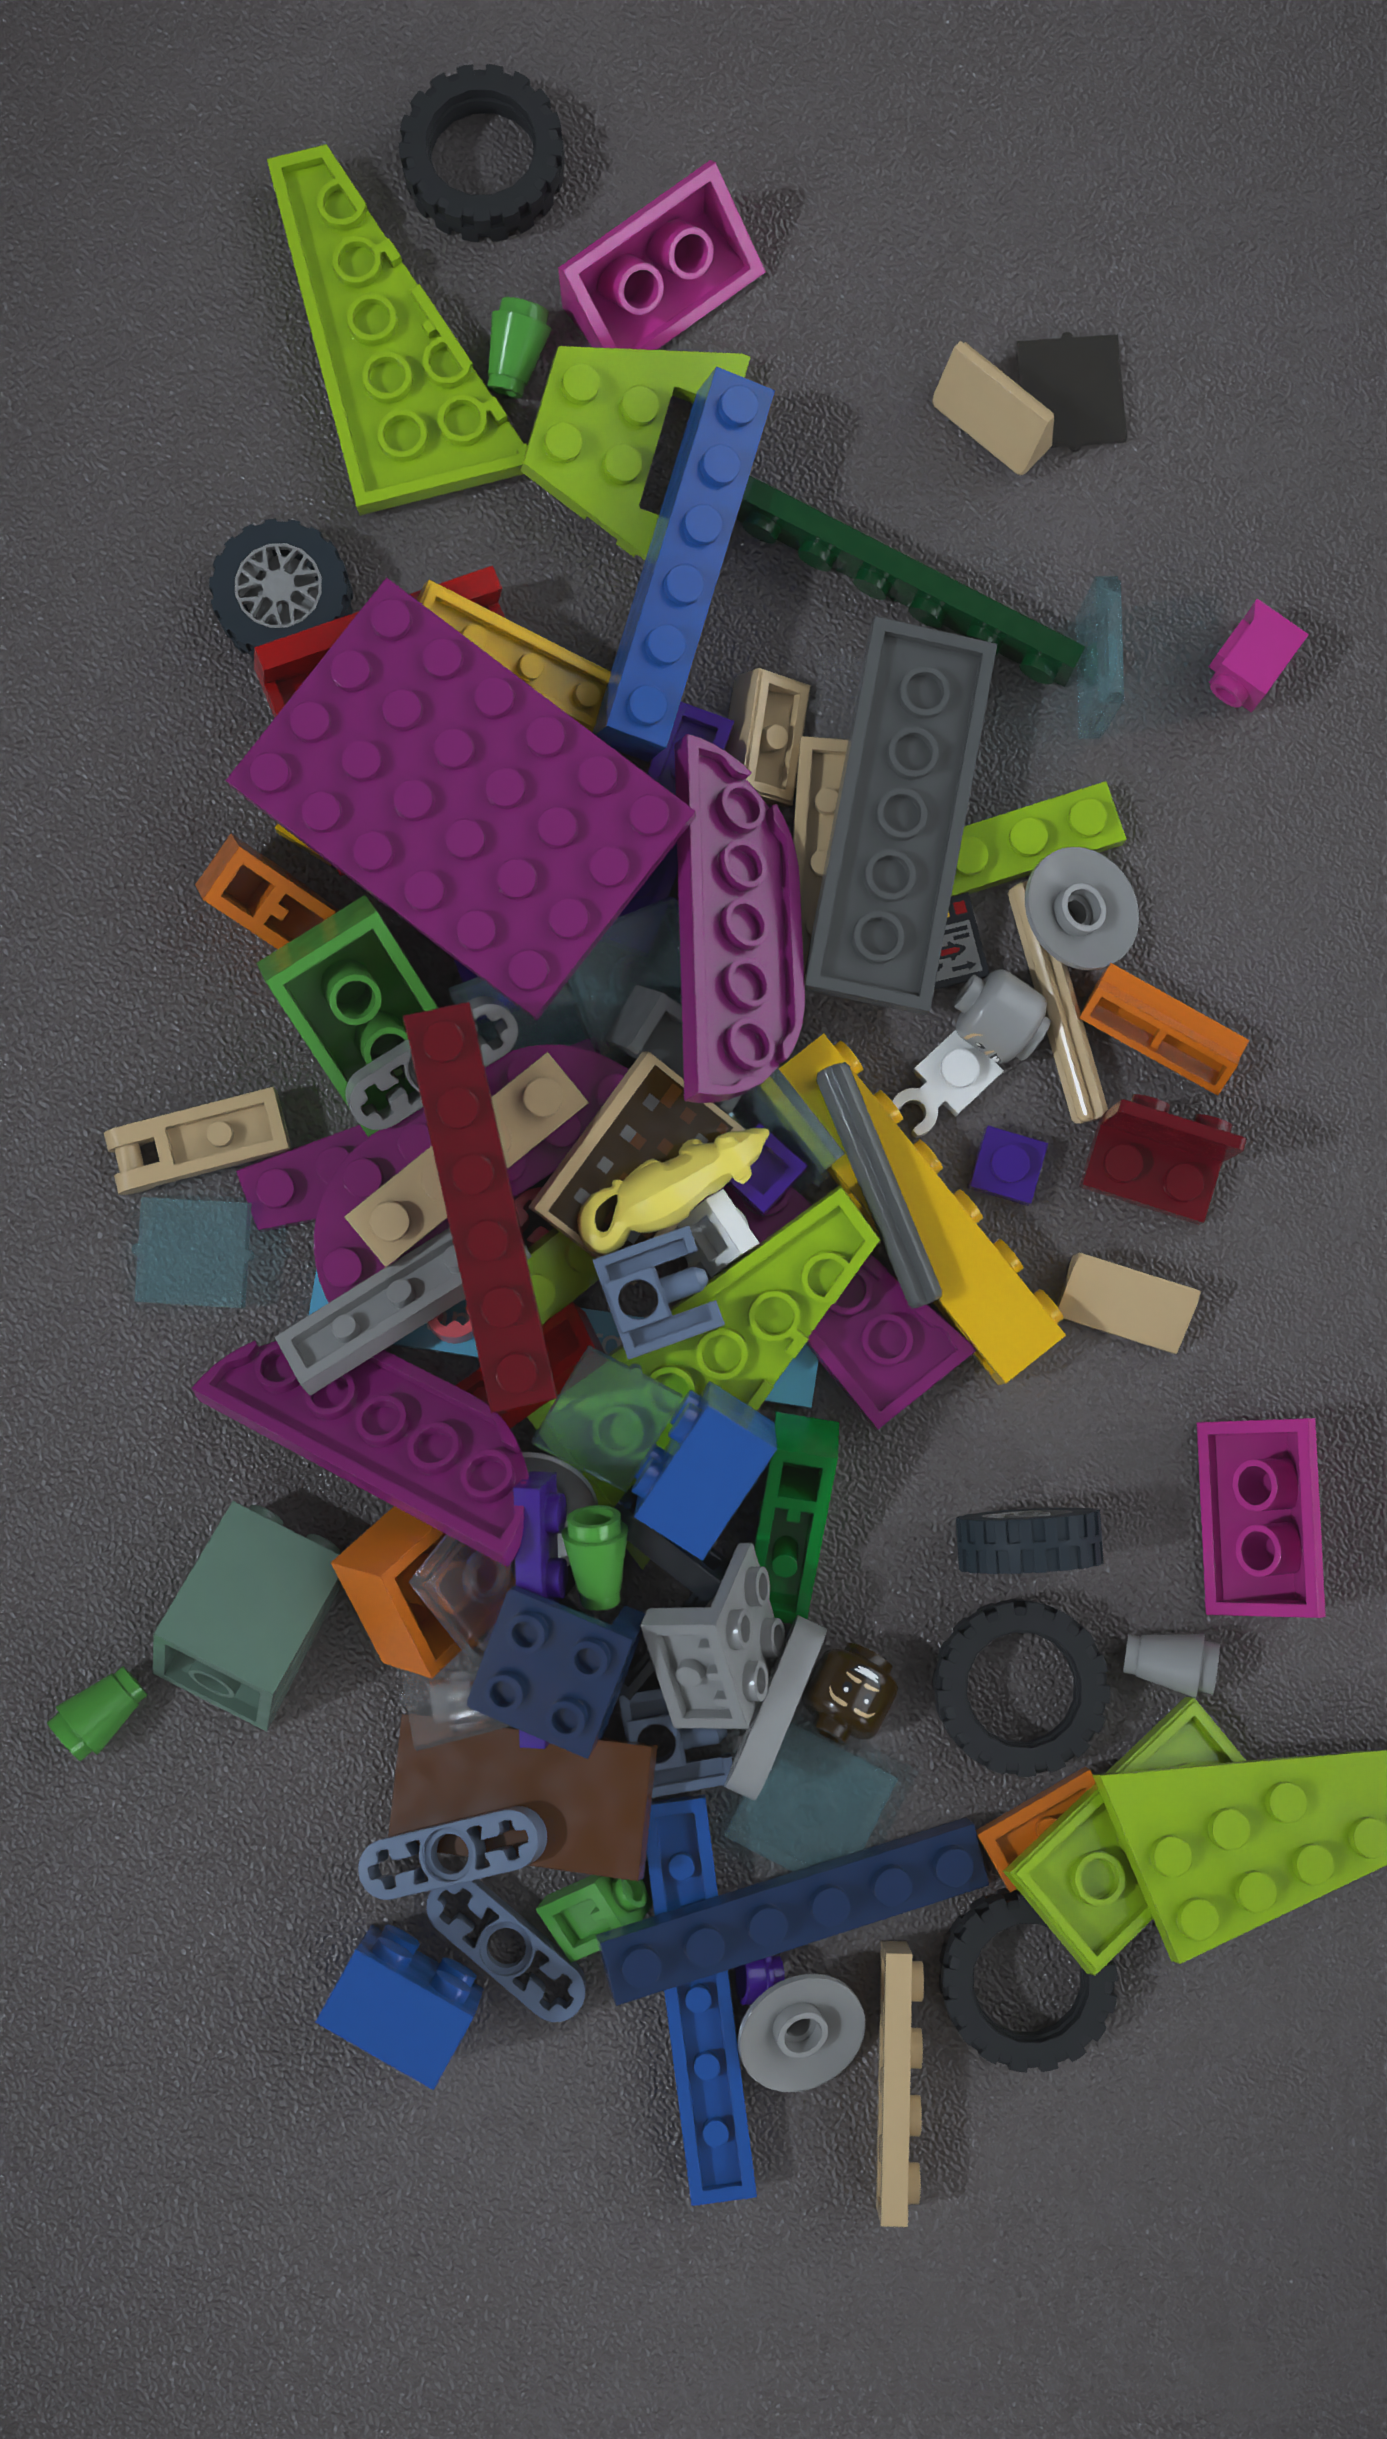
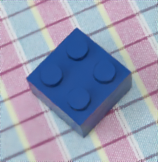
[631,1381,777,1561]
[315,1925,484,2090]

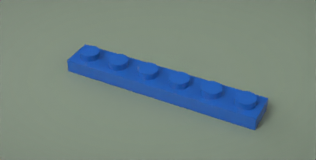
[646,1794,757,2206]

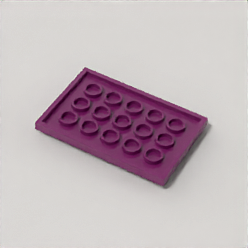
[225,577,696,1021]

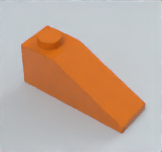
[195,834,340,949]

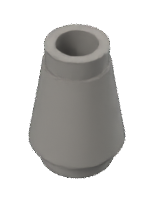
[1123,1634,1220,1698]

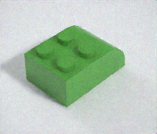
[256,895,438,1137]

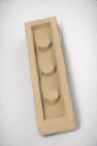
[792,736,848,972]
[344,1052,589,1267]
[876,1941,924,2227]

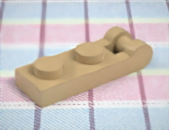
[104,1087,292,1195]

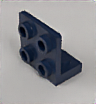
[467,1586,645,1759]

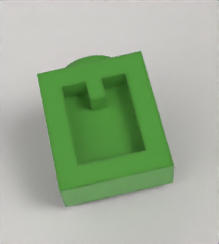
[535,1875,652,1963]

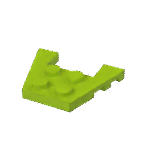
[520,346,750,560]

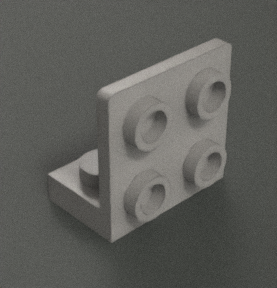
[640,1543,785,1729]

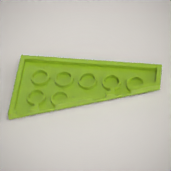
[267,144,528,515]
[527,1185,880,1570]
[1092,1749,1387,1964]

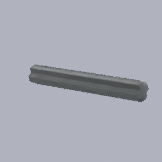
[816,1062,942,1308]

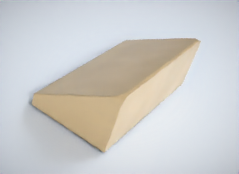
[933,341,1054,475]
[725,668,811,807]
[1057,1253,1201,1354]

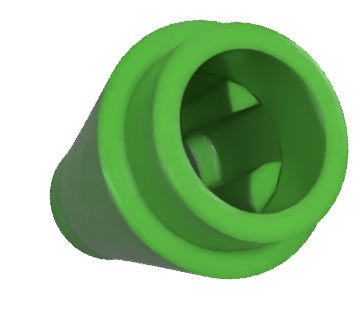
[487,297,552,398]
[561,1505,628,1610]
[47,1666,148,1762]

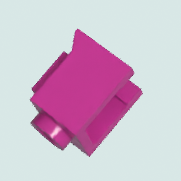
[1209,599,1309,713]

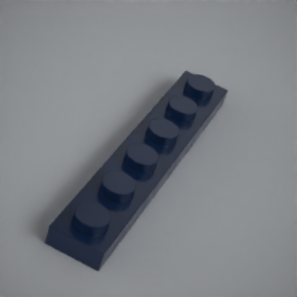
[596,1817,989,2006]

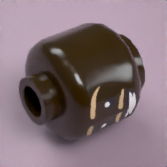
[802,1643,898,1746]

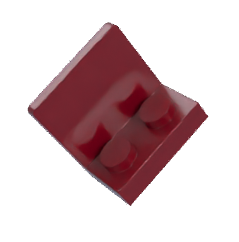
[1079,1094,1247,1225]

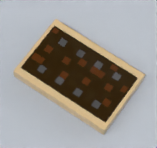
[529,1051,746,1285]

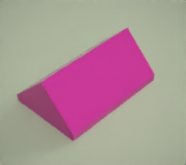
[558,160,766,350]
[1197,1418,1326,1618]

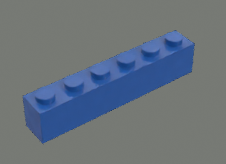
[592,367,775,762]

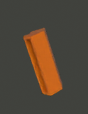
[1079,963,1250,1096]

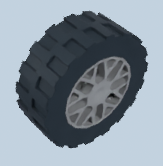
[209,518,354,661]
[956,1507,1104,1574]

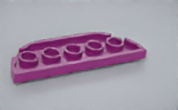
[674,734,805,1103]
[314,1044,628,1303]
[191,1341,529,1567]

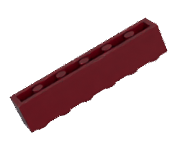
[403,1002,557,1413]

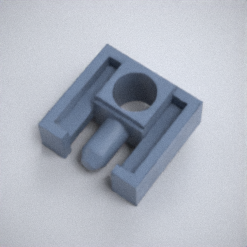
[593,1225,725,1360]
[619,1685,732,1798]

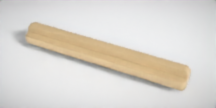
[1008,881,1108,1124]

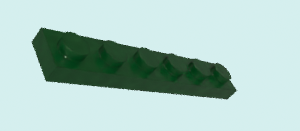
[736,475,1086,687]

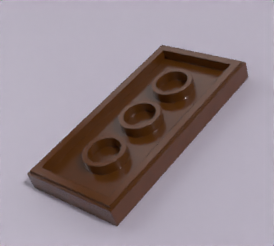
[388,1712,657,1881]

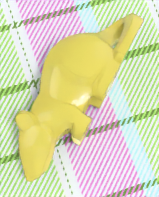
[577,1128,770,1255]

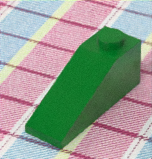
[753,1412,839,1624]

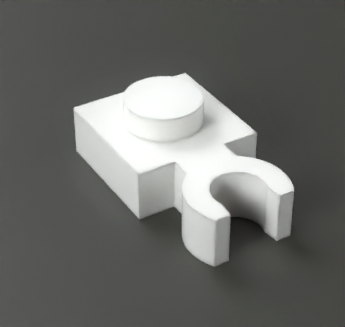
[893,1030,1004,1138]
[678,1189,759,1277]

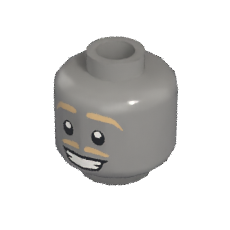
[953,969,1051,1064]

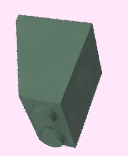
[153,1501,342,1732]

